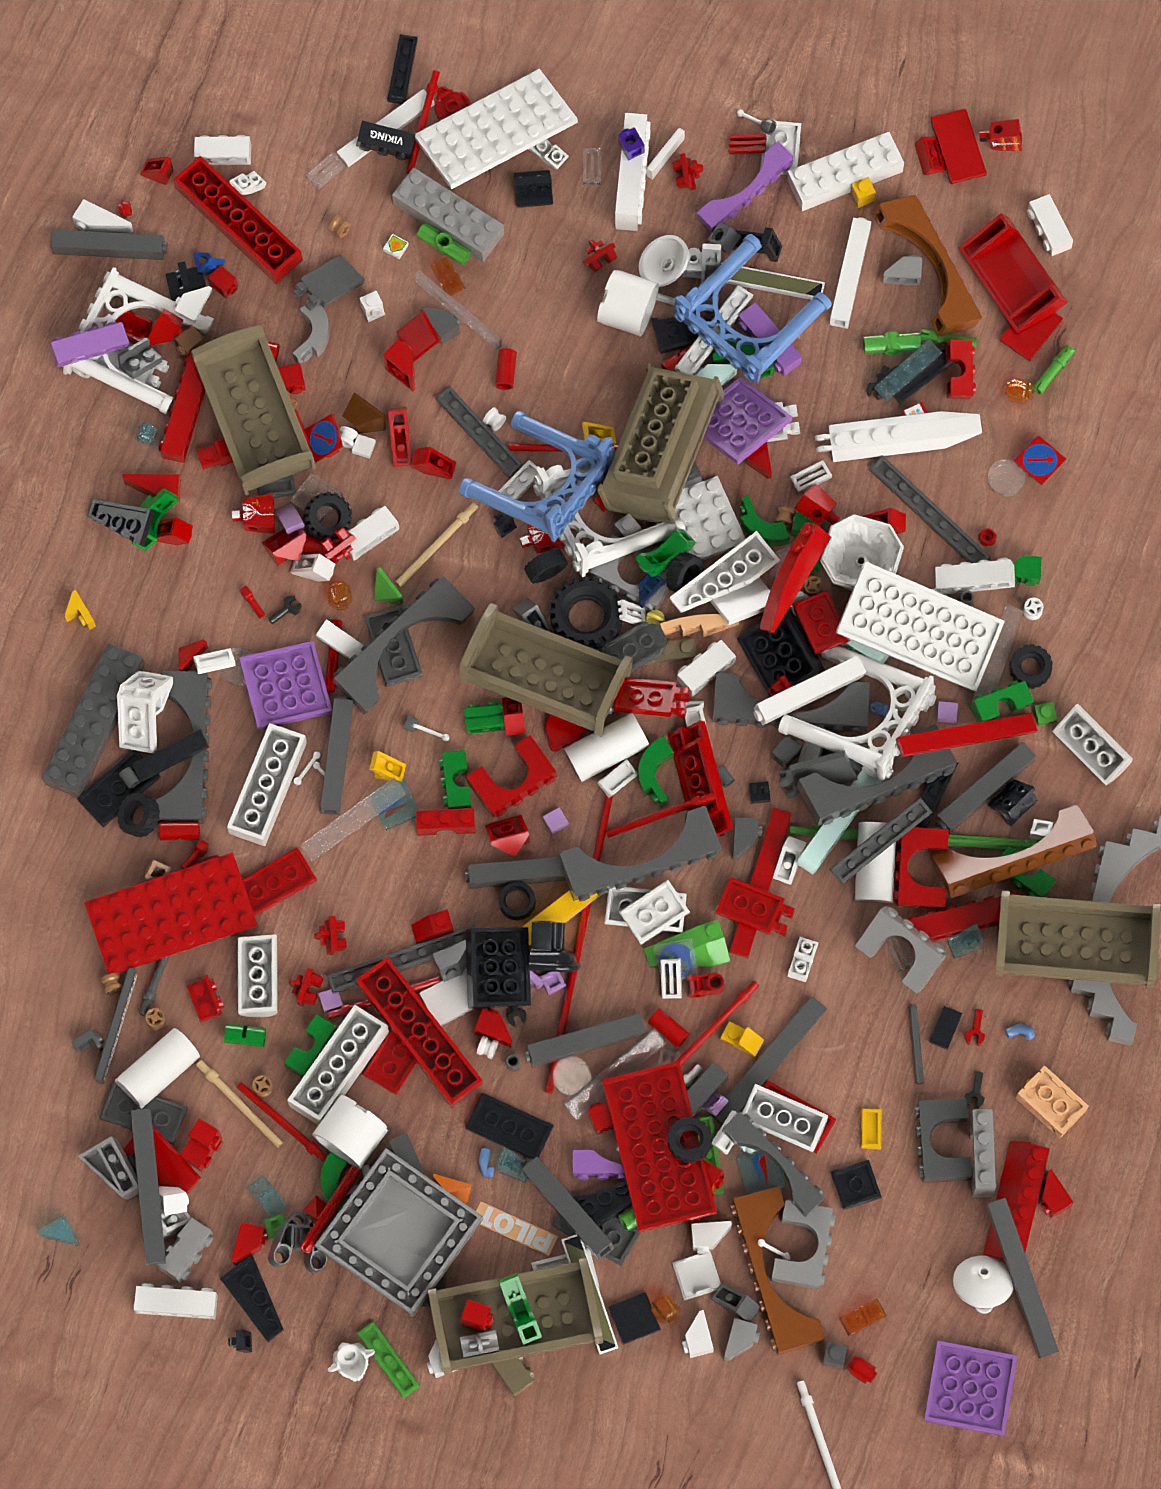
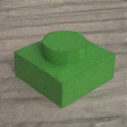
[1034,702,1058,726]

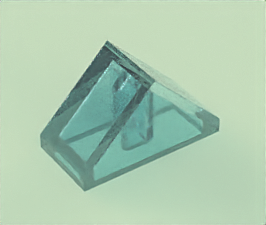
[947,924,984,958]
[496,1148,527,1183]
[247,1176,287,1218]
[38,1215,80,1246]

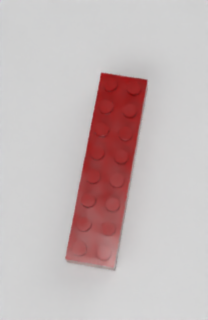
[173,156,303,284]
[356,956,483,1108]

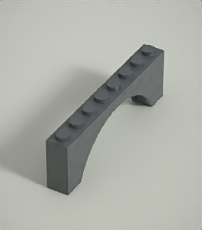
[333,576,475,715]
[156,671,212,824]
[713,672,870,734]
[797,724,957,826]
[558,806,722,901]

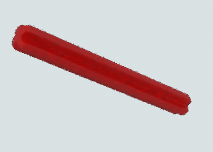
[300,1166,360,1253]

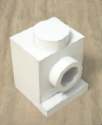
[683,248,702,278]
[360,291,385,322]

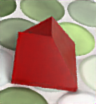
[261,529,306,566]
[485,815,530,856]

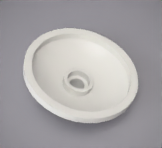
[639,235,689,287]
[953,1255,1013,1308]

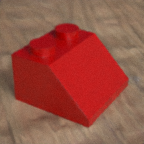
[383,339,415,392]

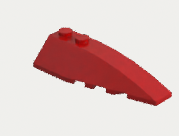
[760,523,832,633]

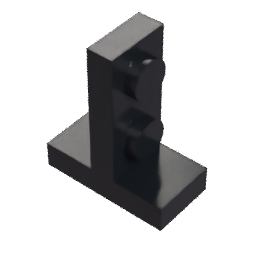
[732,227,782,262]

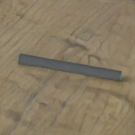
[909,1006,924,1085]

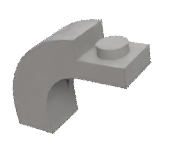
[701,243,721,305]
[293,301,330,364]

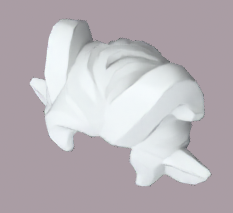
[328,1343,375,1382]

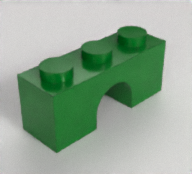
[969,680,1034,723]
[439,750,472,809]
[1000,846,1056,897]
[284,1014,337,1078]

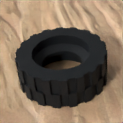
[524,548,568,584]
[666,552,704,593]
[1009,644,1053,689]
[117,793,160,838]
[668,1117,712,1163]

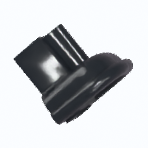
[529,921,581,972]

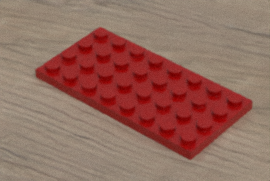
[84,852,258,974]
[602,1061,717,1232]

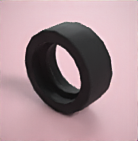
[499,881,536,921]

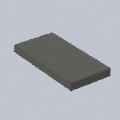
[364,606,423,687]
[100,1082,188,1145]
[552,1191,641,1266]

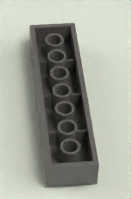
[42,643,145,798]

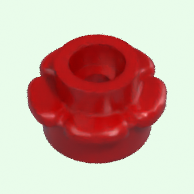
[118,200,132,218]
[978,528,997,546]

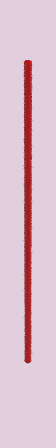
[545,762,620,1094]

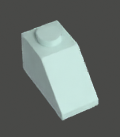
[695,364,737,387]

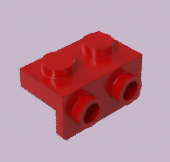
[115,311,153,344]

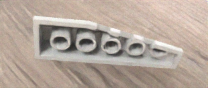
[669,531,780,613]

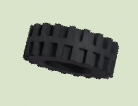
[550,576,623,649]

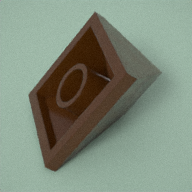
[342,393,386,434]

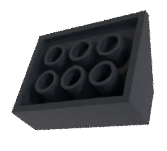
[737,609,826,697]
[465,927,531,1008]

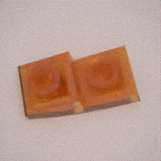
[430,256,465,297]
[839,1299,886,1336]

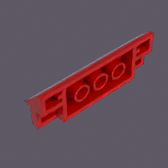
[668,720,733,837]
[983,1141,1050,1261]

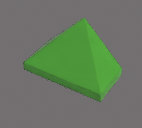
[374,567,403,604]

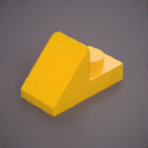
[582,421,616,445]
[65,590,96,630]
[369,751,406,783]
[720,1021,764,1057]

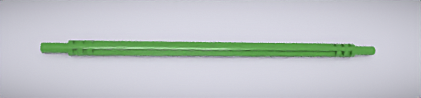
[790,826,1041,851]

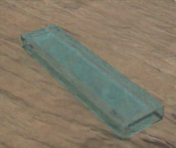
[874,339,942,402]

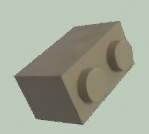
[491,1357,535,1397]

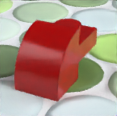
[197,440,233,470]

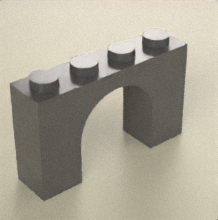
[914,1098,972,1183]

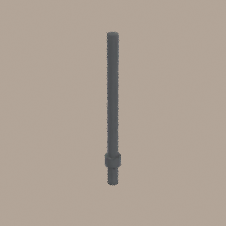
[139,957,169,1016]

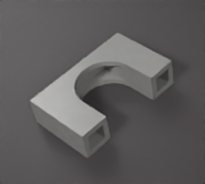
[590,534,669,611]
[855,906,948,993]
[969,1109,996,1198]
[771,1200,836,1290]

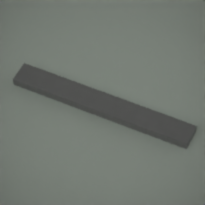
[869,456,991,563]
[327,925,476,994]
[711,997,827,1125]
[131,1108,166,1266]
[986,1198,1059,1358]

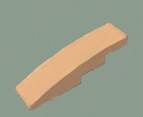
[660,614,739,637]

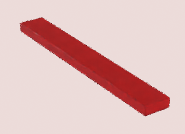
[895,713,1038,757]
[730,808,792,958]

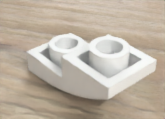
[528,139,569,170]
[229,171,266,195]
[787,937,819,982]

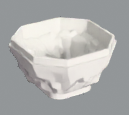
[820,514,904,591]

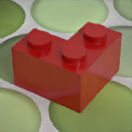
[180,1118,223,1172]

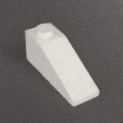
[72,199,133,234]

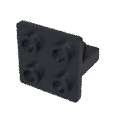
[514,170,553,208]
[166,261,209,301]
[988,779,1038,826]

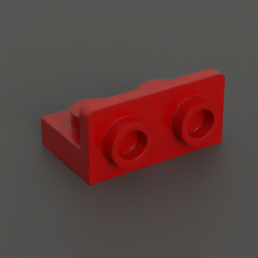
[187,975,224,1023]

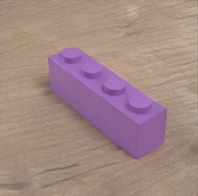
[737,302,802,376]
[49,321,129,368]

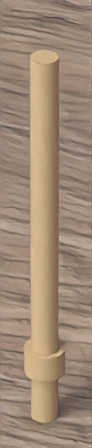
[395,502,478,587]
[196,1060,283,1148]

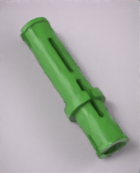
[920,328,977,348]
[1032,345,1075,395]

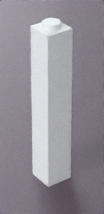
[830,218,871,329]
[753,656,866,726]

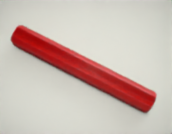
[325,619,342,693]

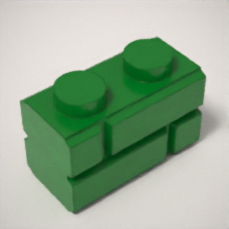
[464,702,505,734]

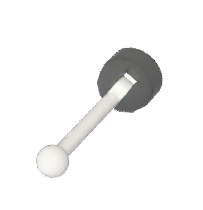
[737,109,777,135]
[404,715,450,741]

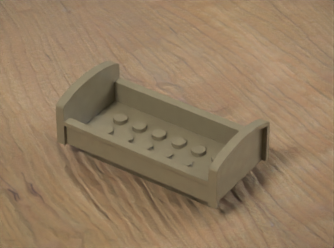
[191,325,317,496]
[598,363,725,524]
[460,603,633,737]
[995,890,1161,989]
[428,1258,603,1375]

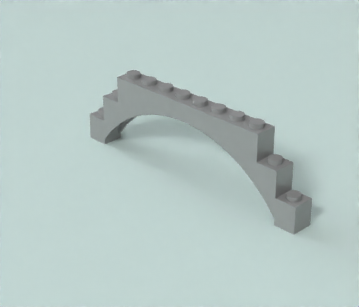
[1068,816,1161,1046]

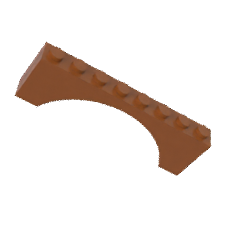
[872,195,982,337]
[933,805,1097,898]
[730,1186,825,1355]

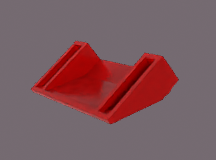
[958,213,1068,333]

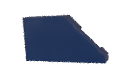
[638,573,665,608]

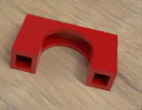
[466,735,557,818]
[894,827,949,909]

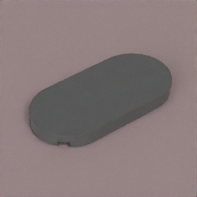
[598,623,666,673]

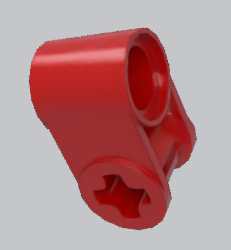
[686,973,725,998]

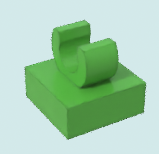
[264,1214,285,1240]

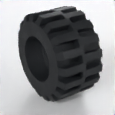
[303,492,352,541]

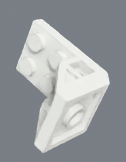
[117,671,173,754]

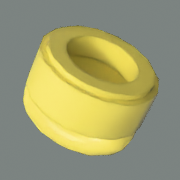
[646,610,665,627]

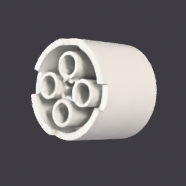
[597,270,659,337]
[312,1095,388,1169]

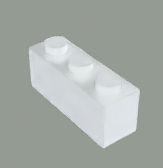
[194,135,251,165]
[1027,194,1073,256]
[344,506,399,561]
[677,640,736,697]

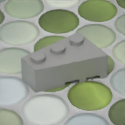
[77,1136,139,1200]
[156,1218,213,1284]

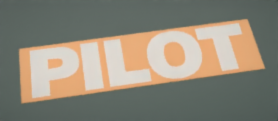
[476,1201,558,1256]

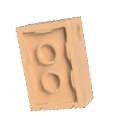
[1016,1066,1089,1139]

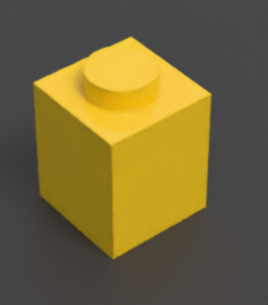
[850,177,876,208]

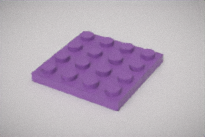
[703,377,792,465]
[239,641,332,730]
[924,1341,1017,1437]

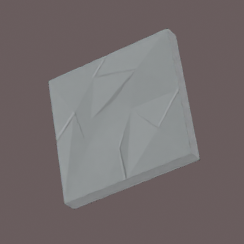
[315,1148,484,1317]

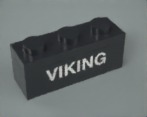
[356,121,416,160]

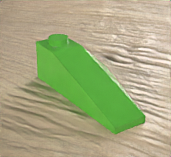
[644,920,730,967]

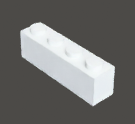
[935,558,1015,594]
[134,1283,218,1319]

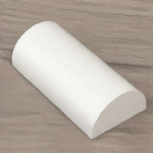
[1052,704,1133,786]
[564,713,650,782]
[854,822,897,903]
[605,887,687,933]
[238,934,278,1017]
[115,1028,200,1109]
[742,1084,828,1152]

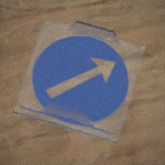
[654,938,699,983]

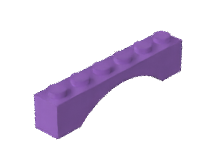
[697,141,793,234]
[573,1150,626,1180]

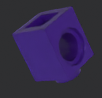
[618,127,645,161]

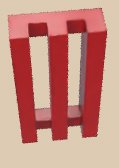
[728,134,767,154]

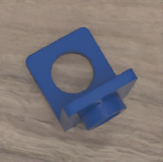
[193,252,225,273]

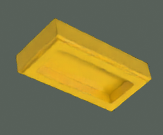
[861,1108,882,1149]

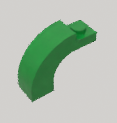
[635,529,696,577]
[639,737,674,808]
[321,1152,349,1213]

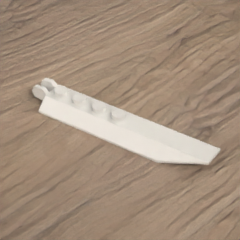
[815,411,982,462]

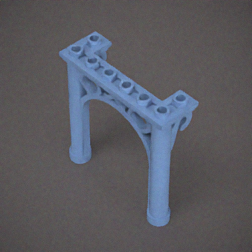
[673,234,832,384]
[459,411,615,542]

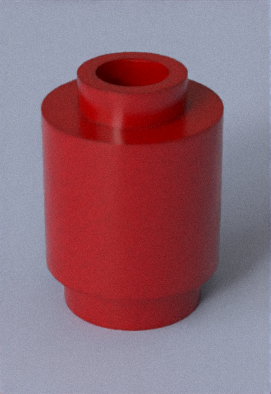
[846,1356,877,1384]

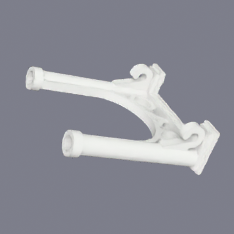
[62,267,214,414]
[533,465,686,577]
[778,646,936,783]

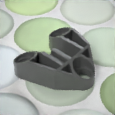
[268,1212,327,1273]

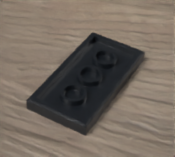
[77,750,161,828]
[465,1093,554,1159]

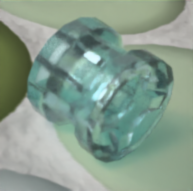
[136,423,158,445]

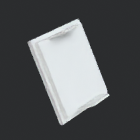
[672,1251,721,1301]

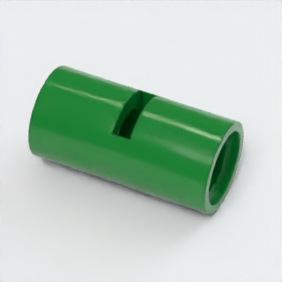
[224,1024,266,1047]

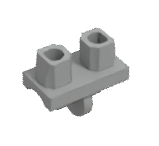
[460,1330,500,1358]

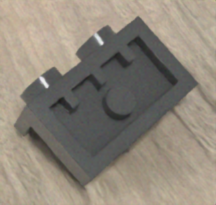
[118,338,163,379]

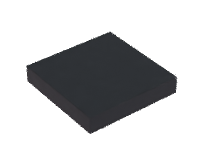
[831,1160,882,1210]
[609,1292,661,1345]

